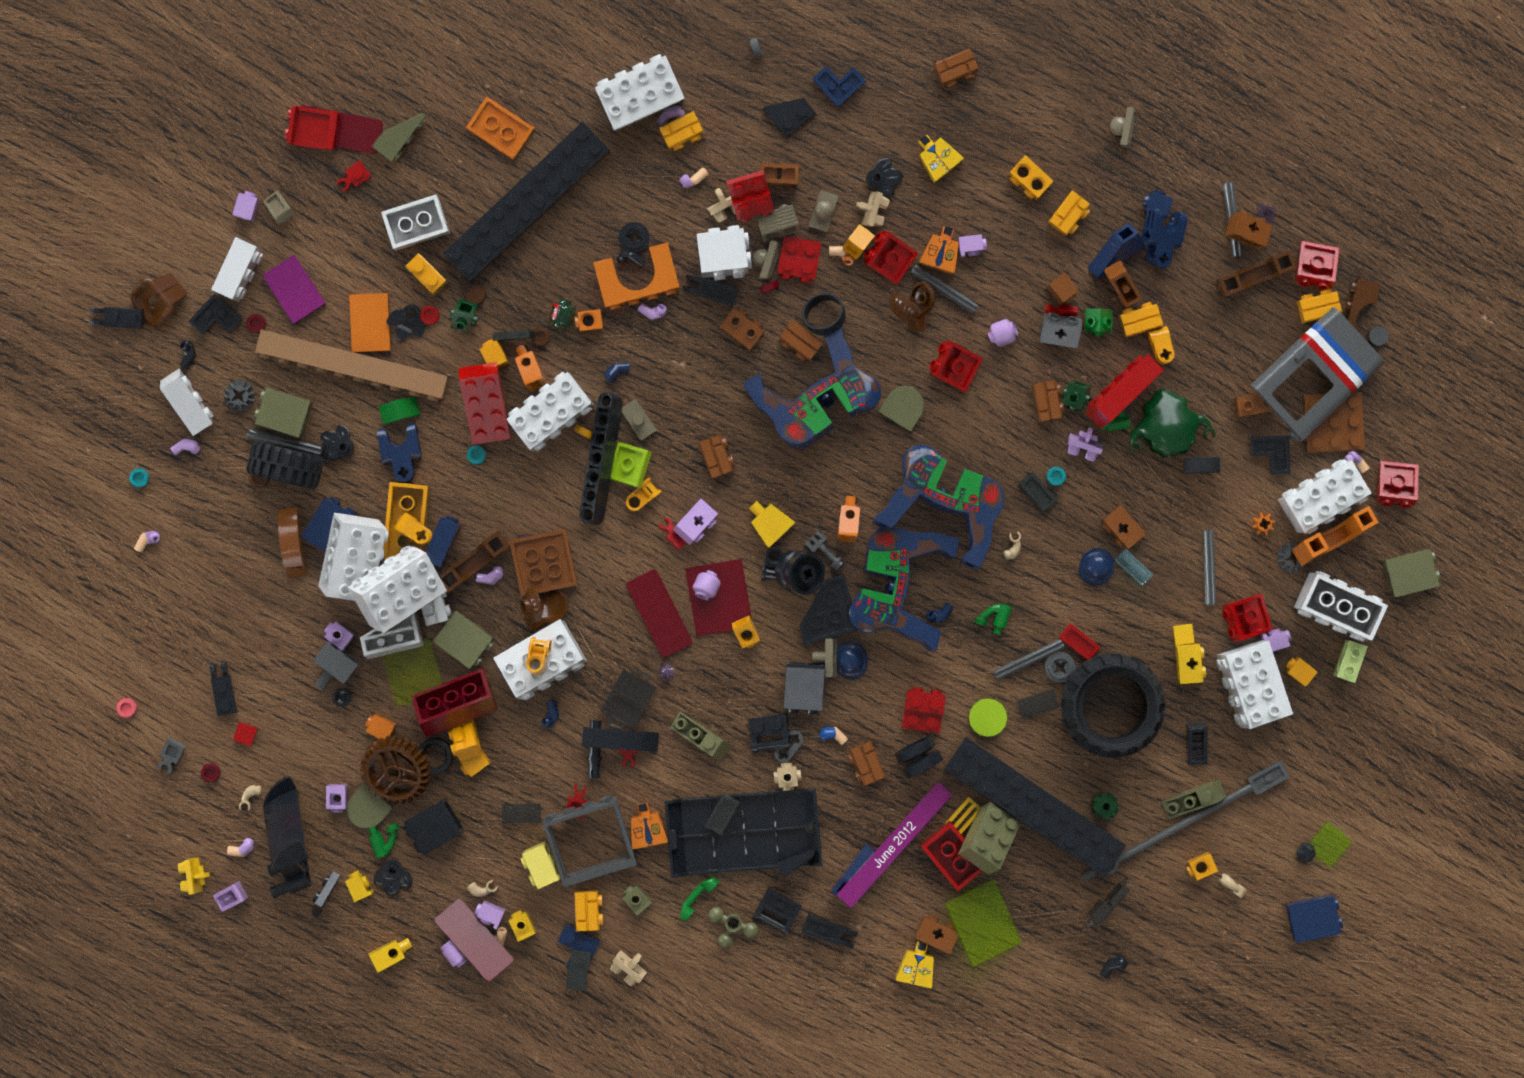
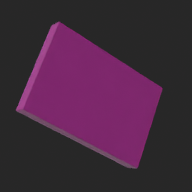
[262,255,326,324]

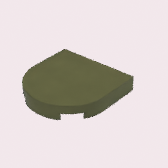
[878,386,924,432]
[347,782,394,828]

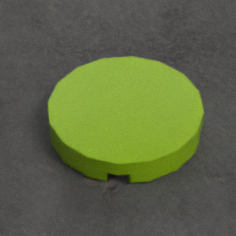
[969,698,1007,737]

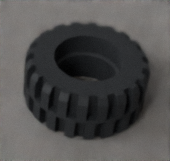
[246,441,324,490]

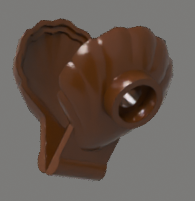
[889,281,936,331]
[520,588,568,632]

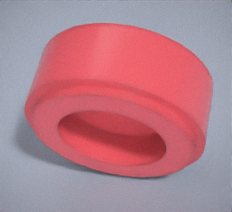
[117,698,137,718]

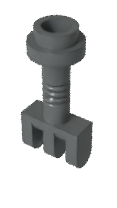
[804,530,845,570]

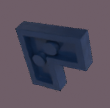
[812,66,866,108]
[557,924,600,969]

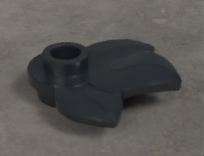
[866,158,904,196]
[386,304,425,340]
[321,424,354,461]
[374,859,412,897]

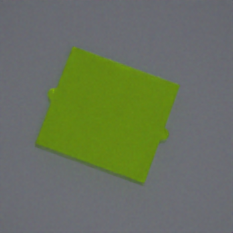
[1309,821,1352,867]

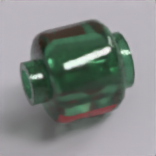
[549,299,576,328]

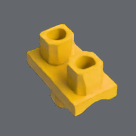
[178,857,210,895]

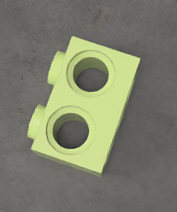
[1333,640,1368,683]

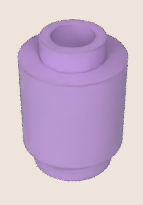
[440,940,467,968]

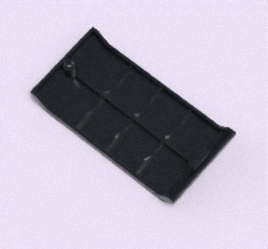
[665,788,823,878]

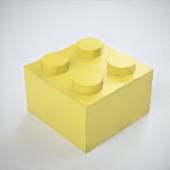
[521,841,560,889]

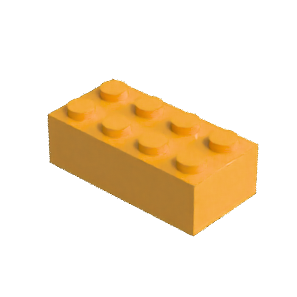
[383,482,430,559]

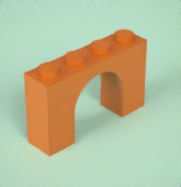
[593,242,680,311]
[1292,506,1379,567]

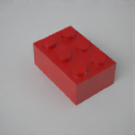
[920,820,982,891]

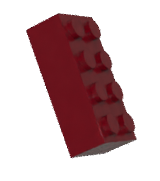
[411,668,498,737]

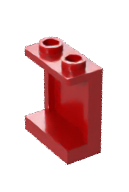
[284,105,340,151]

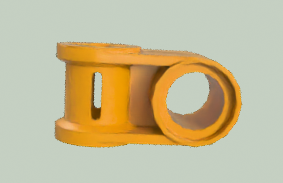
[1148,326,1174,365]
[626,477,662,511]
[394,512,432,545]
[526,637,552,676]

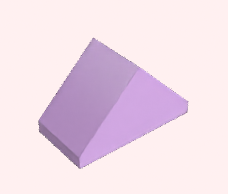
[213,881,248,912]

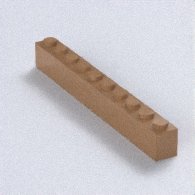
[255,329,449,402]

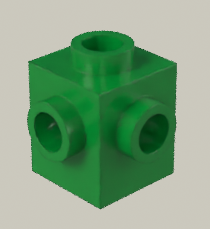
[1085,308,1113,337]

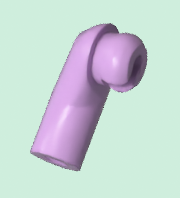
[656,106,685,126]
[638,303,667,320]
[170,439,200,455]

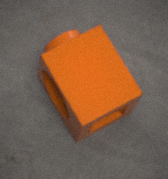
[575,309,604,332]
[365,714,397,739]

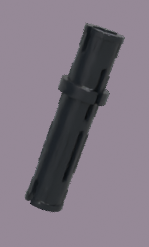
[587,720,602,778]

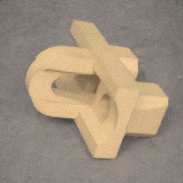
[707,188,735,223]
[856,192,890,227]
[610,950,647,986]

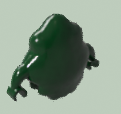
[1129,388,1216,458]

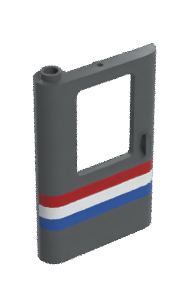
[1250,307,1385,442]

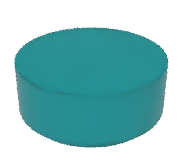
[467,445,486,465]
[1046,467,1066,486]
[129,468,150,488]

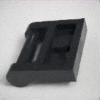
[748,714,791,753]
[752,888,802,935]

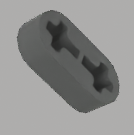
[775,730,803,763]

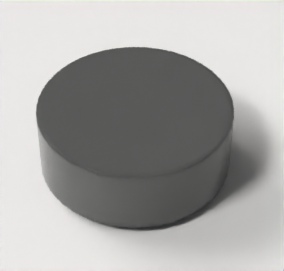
[750,37,763,58]
[1368,327,1388,346]

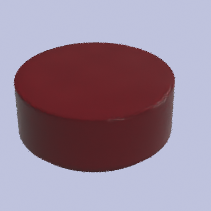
[759,280,779,294]
[246,314,266,333]
[201,763,221,782]

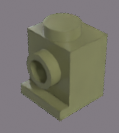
[622,884,652,916]

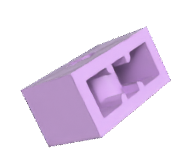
[673,499,718,545]

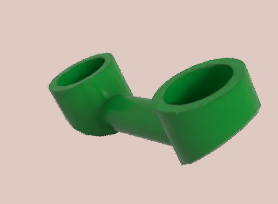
[680,877,719,922]

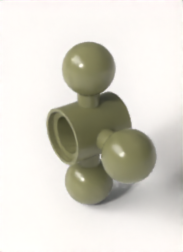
[708,907,759,948]

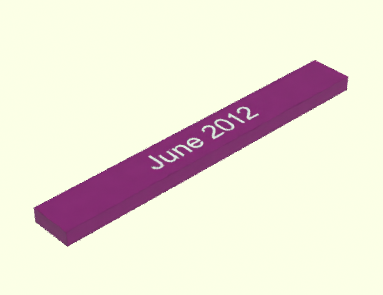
[836,782,952,908]

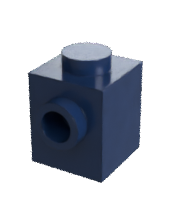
[1142,190,1173,219]

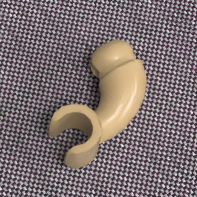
[1003,531,1021,560]
[239,785,262,811]
[1219,874,1247,898]
[467,880,498,897]

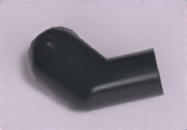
[616,251,646,268]
[179,340,196,369]
[1100,956,1128,978]

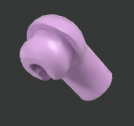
[476,566,503,585]

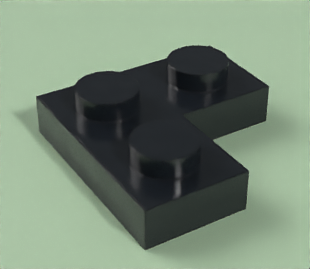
[188,293,243,335]
[1250,435,1290,474]

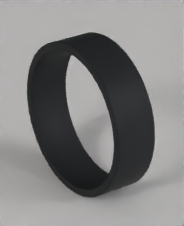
[802,293,846,335]

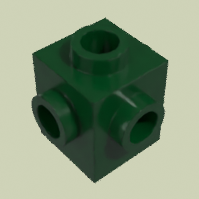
[449,299,479,333]
[1062,380,1091,411]
[1090,791,1119,820]

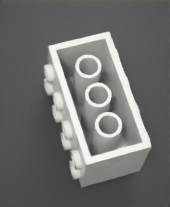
[595,54,685,131]
[697,225,752,281]
[506,372,594,451]
[1278,459,1371,534]
[318,513,388,601]
[348,545,447,633]
[1294,571,1388,642]
[494,619,587,701]
[1216,640,1293,729]

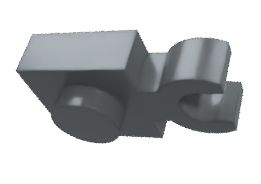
[158,737,186,774]

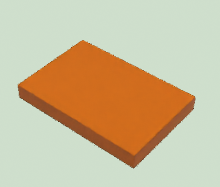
[466,96,535,161]
[349,293,391,353]

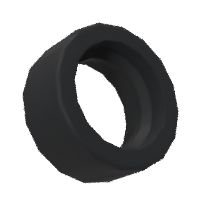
[1183,457,1221,474]
[418,738,453,775]

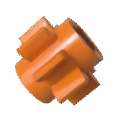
[1251,512,1276,536]

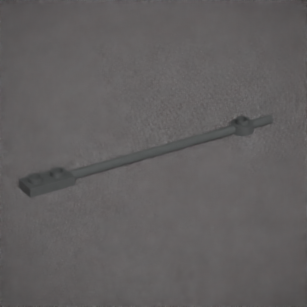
[1081,760,1290,882]

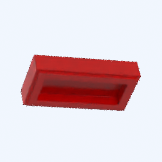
[1059,623,1101,660]

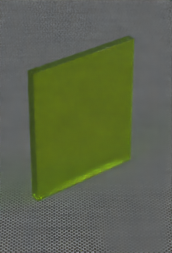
[383,638,442,706]

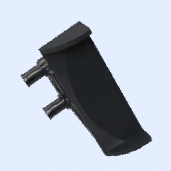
[263,776,311,899]

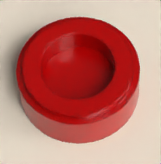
[420,306,440,325]

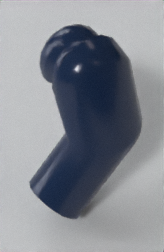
[604,362,630,383]
[926,602,954,623]
[541,700,559,728]

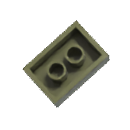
[958,802,1021,875]

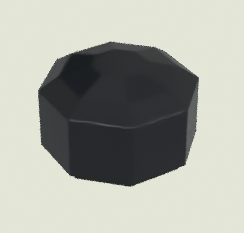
[333,688,352,707]
[1296,842,1316,862]

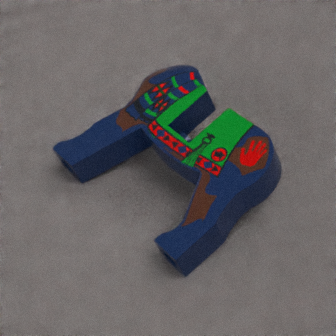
[743,325,881,449]
[872,445,1004,571]
[849,526,960,652]

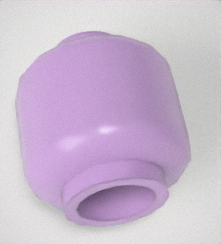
[988,319,1018,347]
[693,570,721,600]

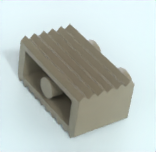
[756,204,800,242]

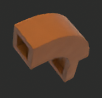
[278,507,307,578]

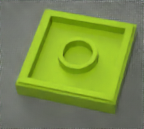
[610,442,652,488]

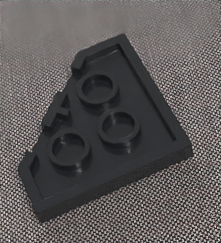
[799,574,857,645]

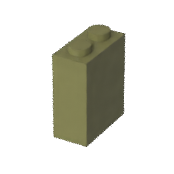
[254,387,313,438]
[1382,549,1441,597]
[433,610,494,669]

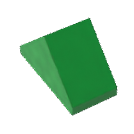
[378,396,421,425]

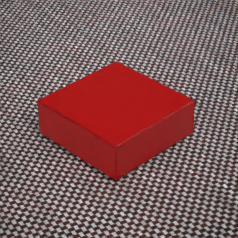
[233,722,258,746]

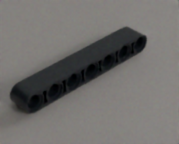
[579,392,623,525]

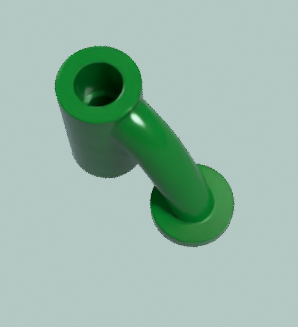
[1099,410,1131,432]
[974,603,1012,635]
[368,823,400,859]

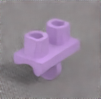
[1068,428,1103,462]

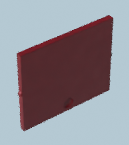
[685,559,752,636]

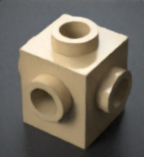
[774,763,801,791]

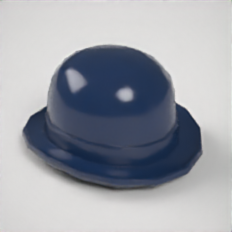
[1079,548,1114,586]
[837,641,868,680]

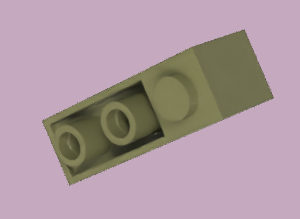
[371,113,426,161]
[670,712,732,761]
[1162,779,1226,819]

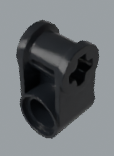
[761,546,783,584]

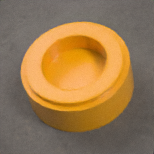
[574,424,593,439]

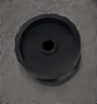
[775,549,825,595]
[894,735,944,778]

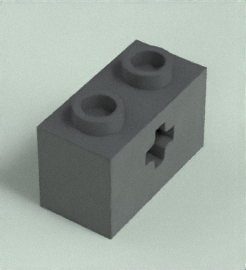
[1039,313,1082,348]

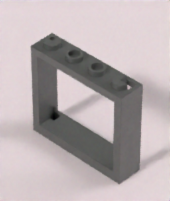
[543,795,637,887]

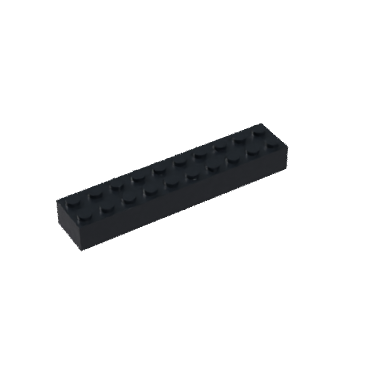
[443,122,610,283]
[943,737,1126,878]

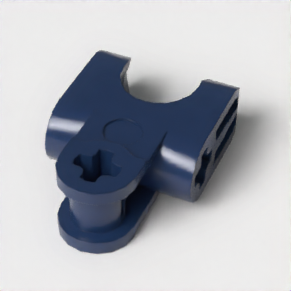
[1142,208,1188,268]
[377,423,422,483]

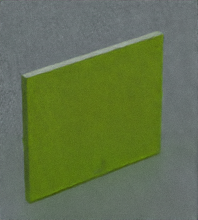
[944,879,1021,967]

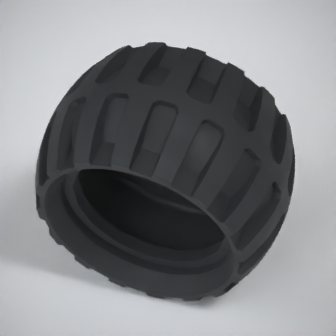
[1061,654,1165,758]

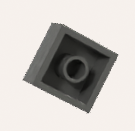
[313,641,362,691]

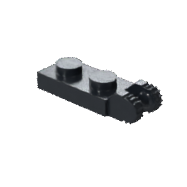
[682,274,738,307]
[90,307,144,329]
[209,660,237,716]
[802,914,858,948]

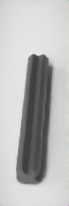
[1223,182,1243,258]
[911,265,978,314]
[247,428,322,456]
[1203,530,1216,606]
[993,639,1065,680]

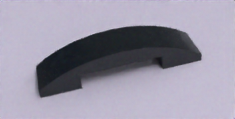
[581,727,659,752]

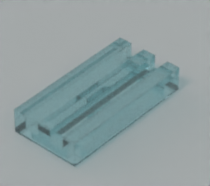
[1114,548,1153,585]

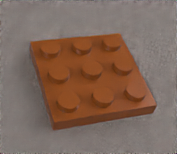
[1303,392,1365,453]
[509,529,578,597]

